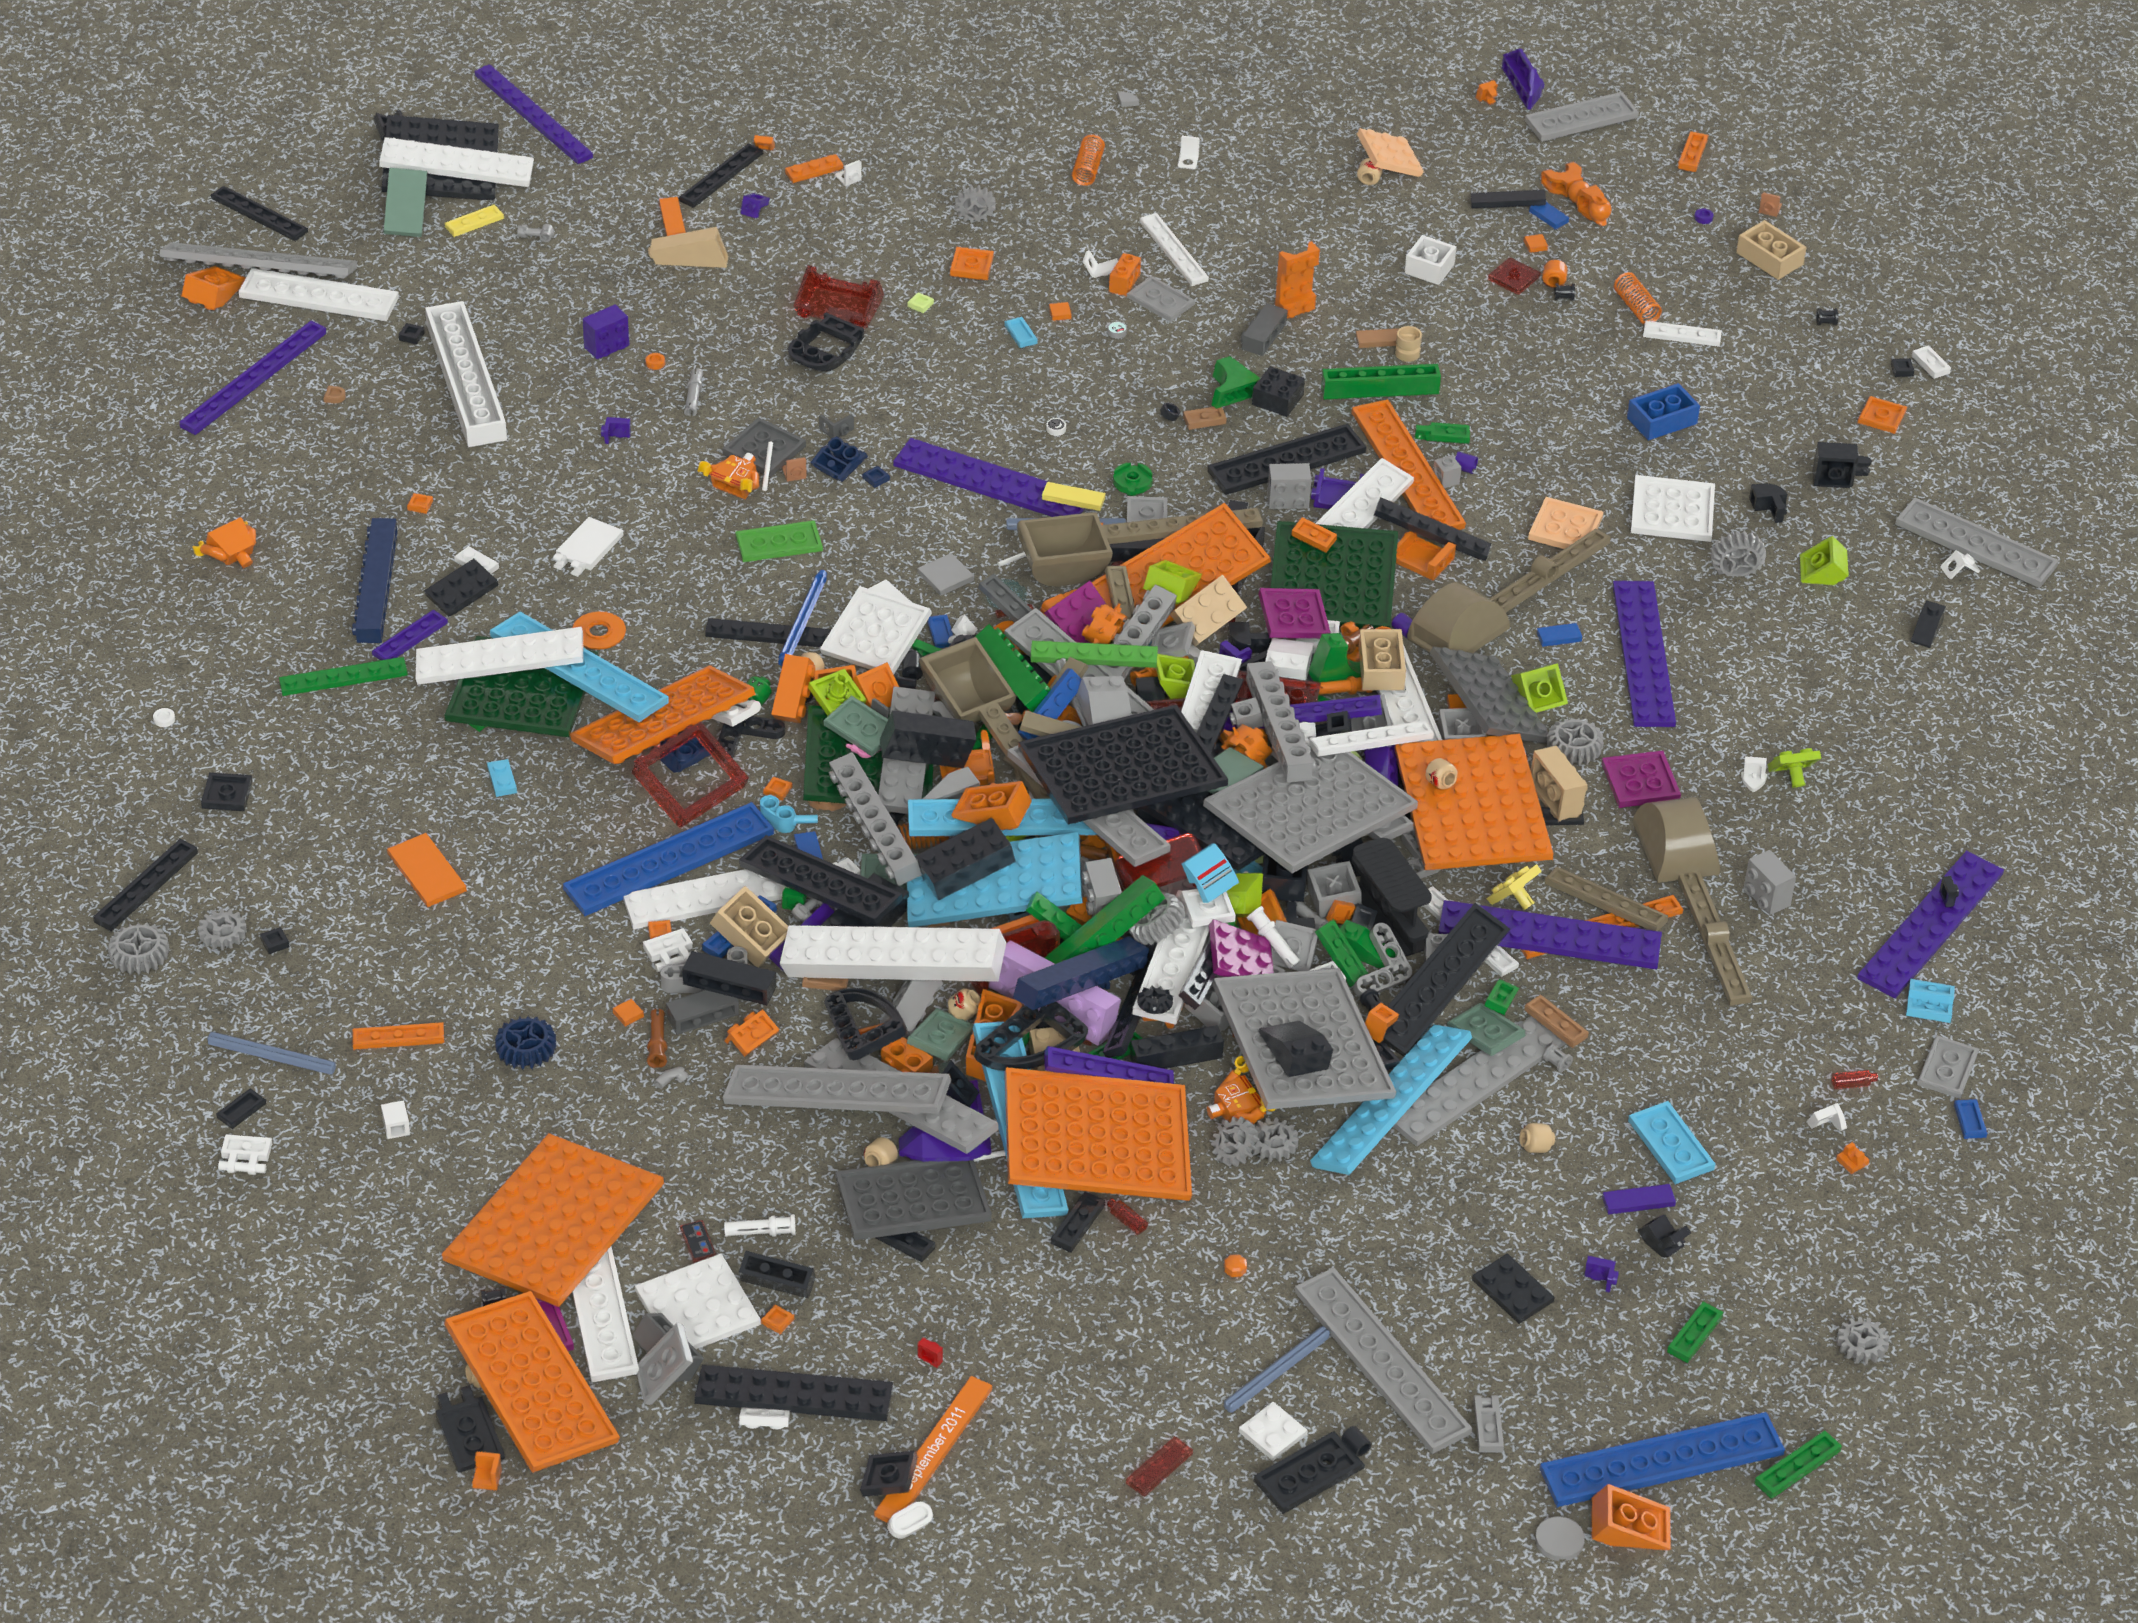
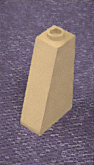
[648,227,728,268]

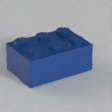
[1627,383,1700,441]

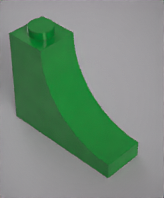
[1211,356,1260,409]
[1308,633,1361,683]

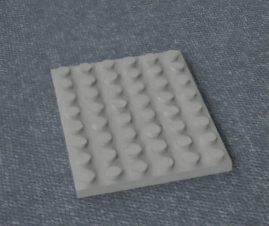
[1203,746,1418,873]
[1212,968,1396,1110]

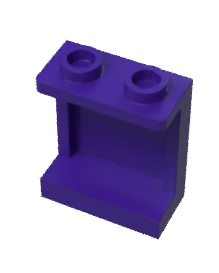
[1311,468,1365,509]

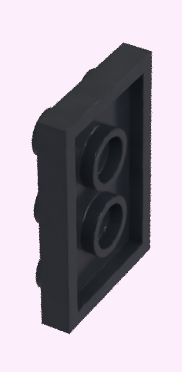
[424,558,499,617]
[1472,1253,1555,1324]

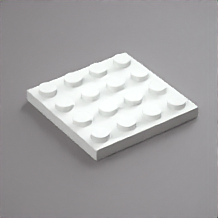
[1631,475,1715,542]
[820,586,932,675]
[635,1254,761,1349]

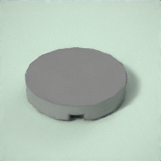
[1535,1516,1585,1561]

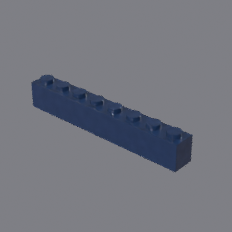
[352,518,398,643]
[1013,936,1149,1010]

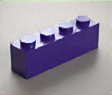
[1364,745,1398,786]

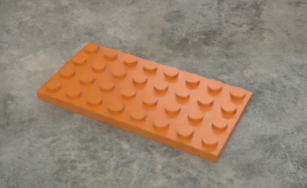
[1091,503,1271,628]
[570,665,756,764]
[444,1291,620,1473]

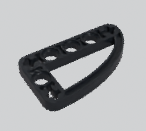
[824,988,908,1061]
[974,1001,1088,1071]

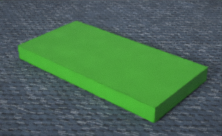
[735,520,823,562]

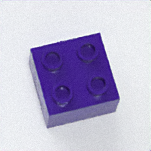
[582,304,629,360]

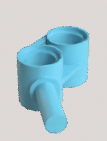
[760,795,818,833]

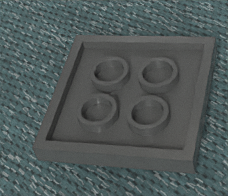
[722,417,806,477]

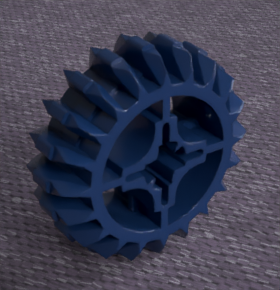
[495,1015,557,1070]

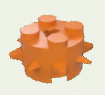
[1082,603,1127,644]
[1221,724,1272,769]

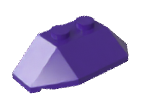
[1502,48,1544,110]
[899,1126,991,1162]

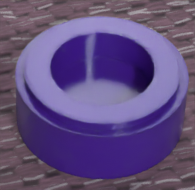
[1694,208,1713,224]

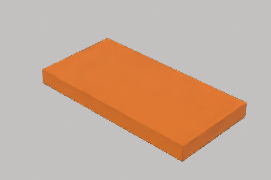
[387,833,467,907]

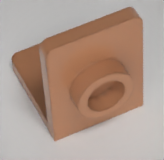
[1759,193,1782,217]
[782,457,806,482]

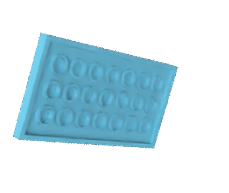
[907,832,1083,927]

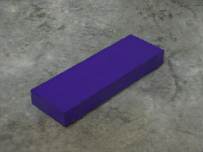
[1602,1184,1676,1215]

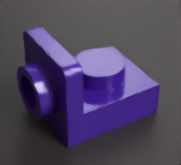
[740,193,770,218]
[601,417,631,444]
[1219,640,1252,664]
[1584,1256,1619,1292]

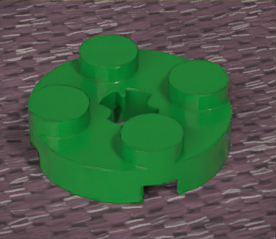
[1113,463,1153,496]

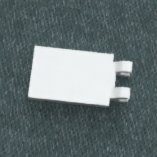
[553,517,623,577]

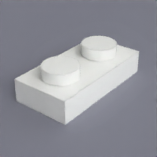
[1912,345,1951,379]
[455,546,499,574]
[739,1407,790,1429]

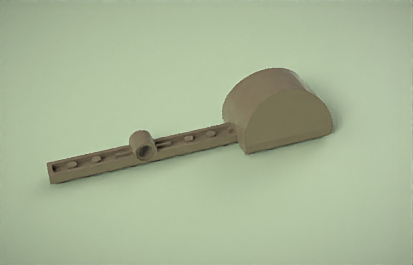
[1017,508,1263,587]
[1407,529,1611,653]
[919,637,1051,799]
[1633,797,1752,1006]

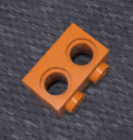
[1109,253,1141,296]
[881,1037,933,1073]

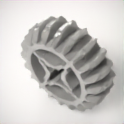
[1711,530,1766,576]
[1546,717,1604,767]
[1129,893,1186,945]
[108,922,170,975]

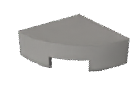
[1117,91,1139,107]

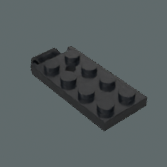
[1254,1426,1372,1514]

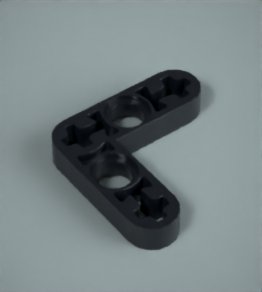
[715,716,785,762]

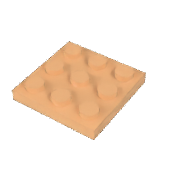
[1357,128,1424,177]
[1528,497,1603,549]

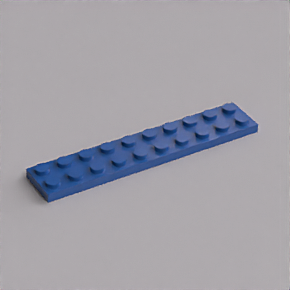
[563,802,774,916]
[1540,1412,1785,1507]

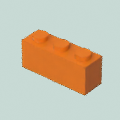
[771,654,815,723]

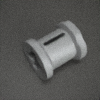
[1543,1044,1573,1073]

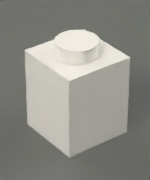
[381,1101,410,1139]

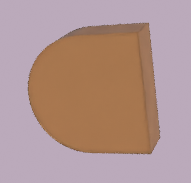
[324,386,346,403]

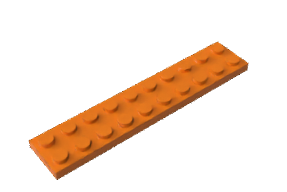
[1351,399,1466,530]

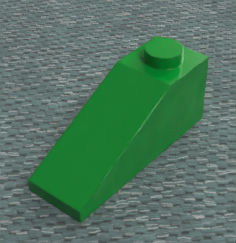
[1340,919,1396,975]

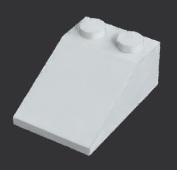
[1265,638,1314,689]

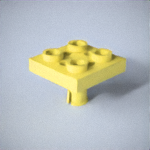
[1487,864,1542,910]

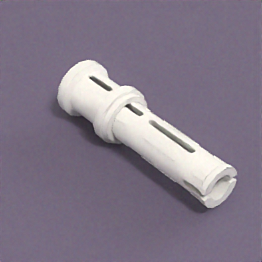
[1247,906,1300,969]
[724,1214,796,1237]

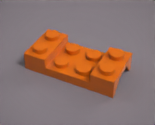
[1275,241,1320,319]

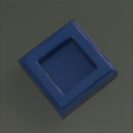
[862,466,890,488]

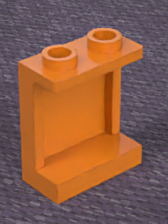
[1396,531,1456,581]

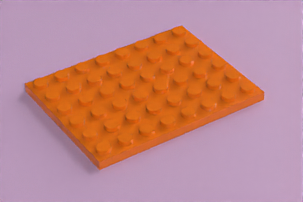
[1394,734,1554,870]
[1004,1068,1192,1201]
[442,1133,664,1307]

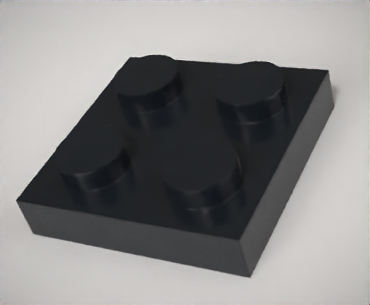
[201,772,253,811]
[860,1450,918,1497]

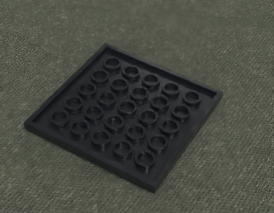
[381,115,499,200]

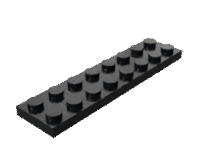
[1207,423,1366,495]
[739,835,903,925]
[1383,903,1510,1057]
[695,1364,893,1421]

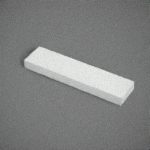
[1643,321,1722,347]

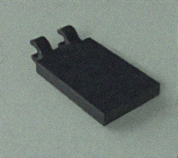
[435,1385,505,1473]

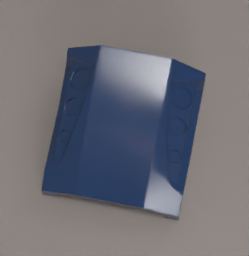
[810,436,868,482]
[655,728,716,773]

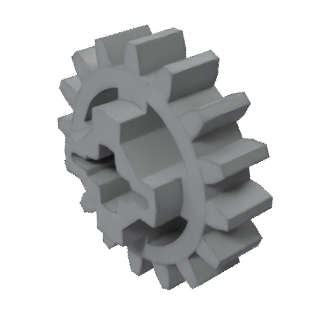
[955,185,996,222]
[197,908,247,950]
[1211,1117,1259,1167]
[1253,1118,1299,1162]
[1837,1317,1889,1364]

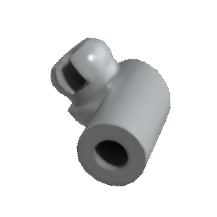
[654,1066,688,1089]

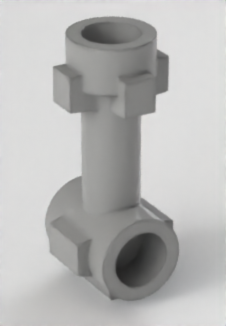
[517,224,554,242]
[791,896,823,923]

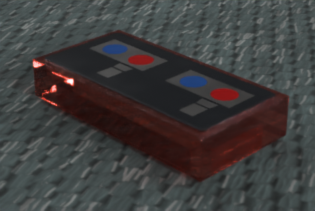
[680,1220,716,1264]

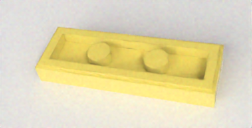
[445,205,504,237]
[1042,482,1105,511]

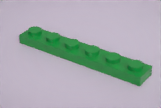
[279,657,408,696]

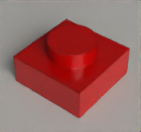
[918,1337,943,1368]

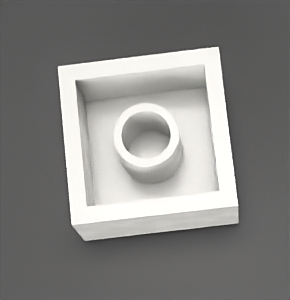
[1405,235,1456,285]

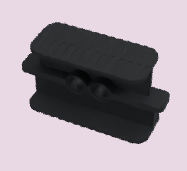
[1352,838,1432,957]

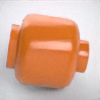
[1542,260,1568,288]

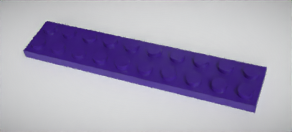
[893,438,1085,517]
[1613,581,1676,727]
[1857,850,2004,999]
[1438,900,1662,970]

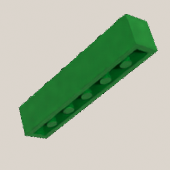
[1321,364,1441,400]
[975,624,1051,712]
[1045,875,1165,964]

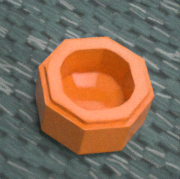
[1224,1255,1247,1277]

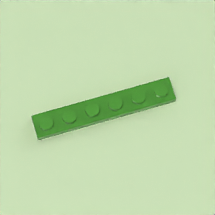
[1031,641,1158,668]

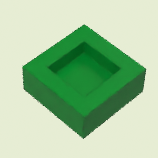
[782,887,806,910]

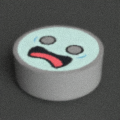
[1108,321,1127,339]

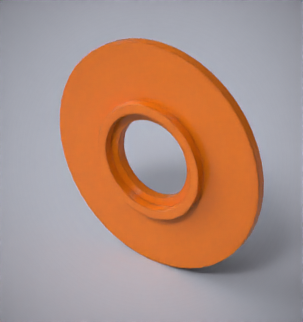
[572,612,626,650]

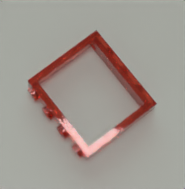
[631,721,749,828]

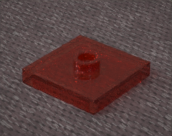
[1488,257,1541,295]

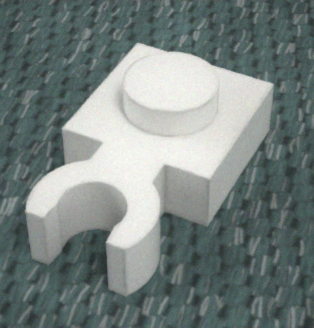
[948,614,977,643]

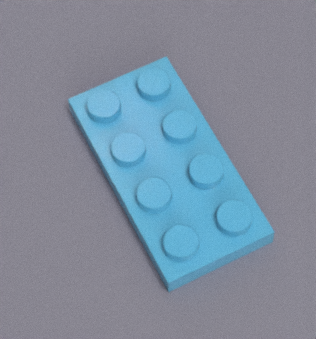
[1628,1101,1715,1184]

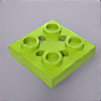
[808,669,866,716]
[1767,748,1821,788]

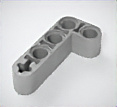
[660,946,748,993]

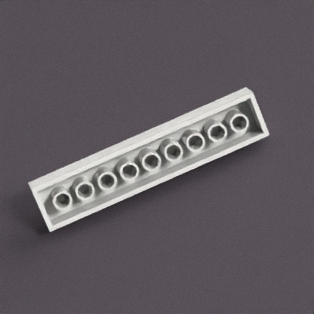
[425,301,507,447]
[780,925,1006,981]

